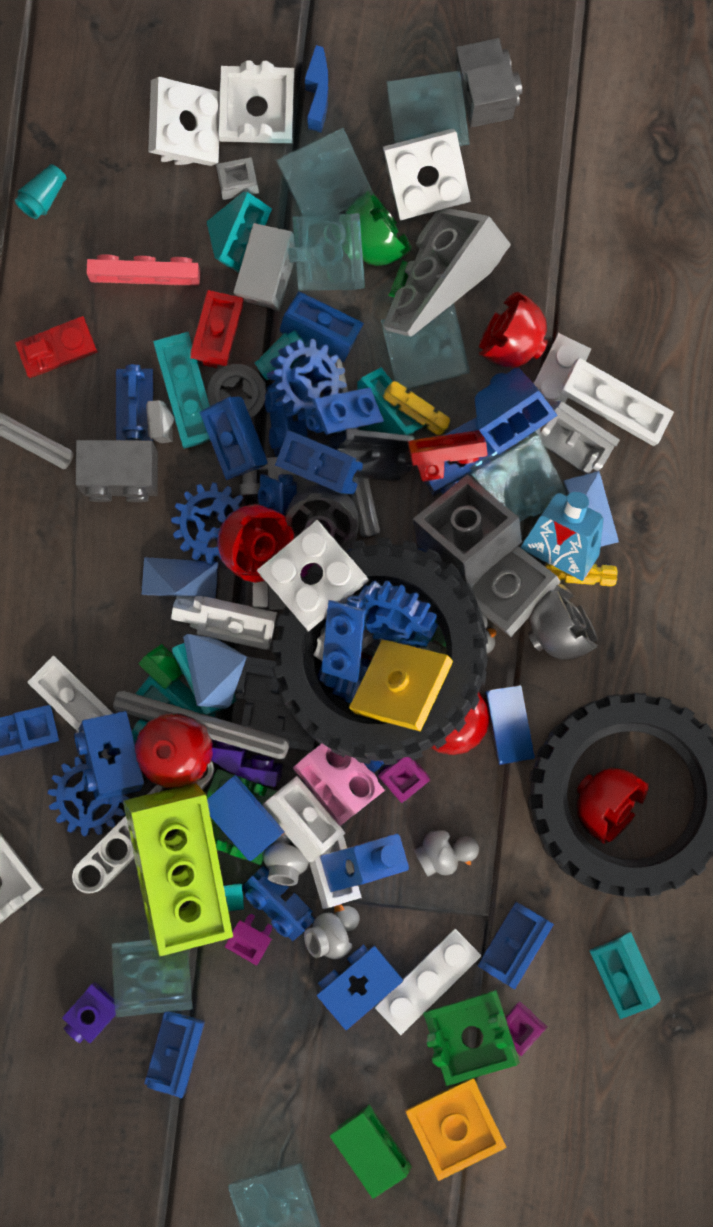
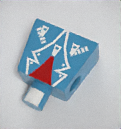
[521,492,604,581]

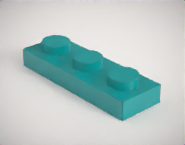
[153,331,210,449]

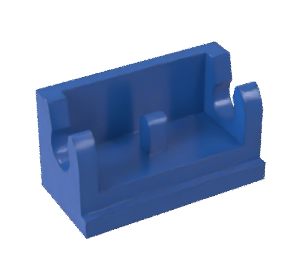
[275,430,363,494]
[477,901,554,989]
[144,1010,205,1098]

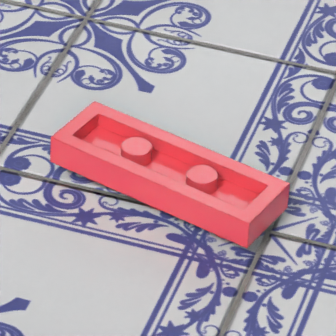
[87,254,200,286]

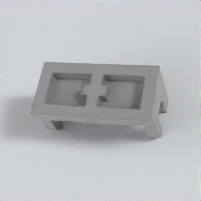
[233,223,300,311]
[528,401,620,474]

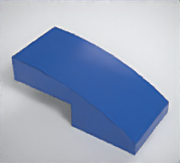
[305,45,328,133]
[0,705,59,757]

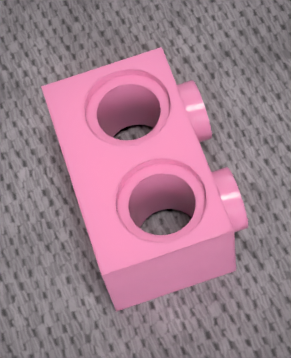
[293,744,385,826]

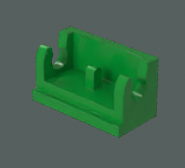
[329,1104,412,1199]

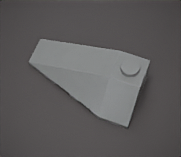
[383,208,511,337]

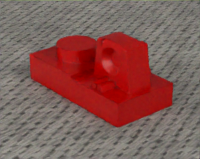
[191,290,244,368]
[15,316,98,379]
[408,430,488,481]

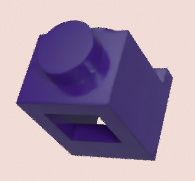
[62,982,123,1043]

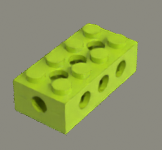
[123,783,233,956]

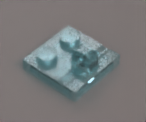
[386,70,470,146]
[276,128,374,227]
[288,213,365,291]
[381,303,470,391]
[470,431,567,522]
[112,940,193,1017]
[228,1163,321,1227]

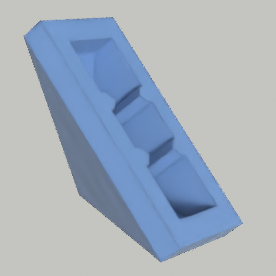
[563,471,619,547]
[142,557,218,599]
[183,634,247,709]

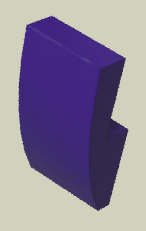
[211,739,283,787]

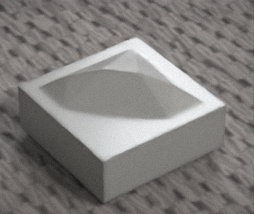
[216,157,259,200]
[146,400,174,443]

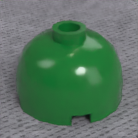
[342,191,411,266]

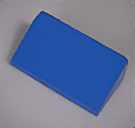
[279,291,364,362]
[199,397,268,480]
[484,685,535,765]
[207,775,285,861]

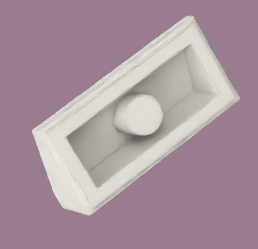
[263,776,345,862]

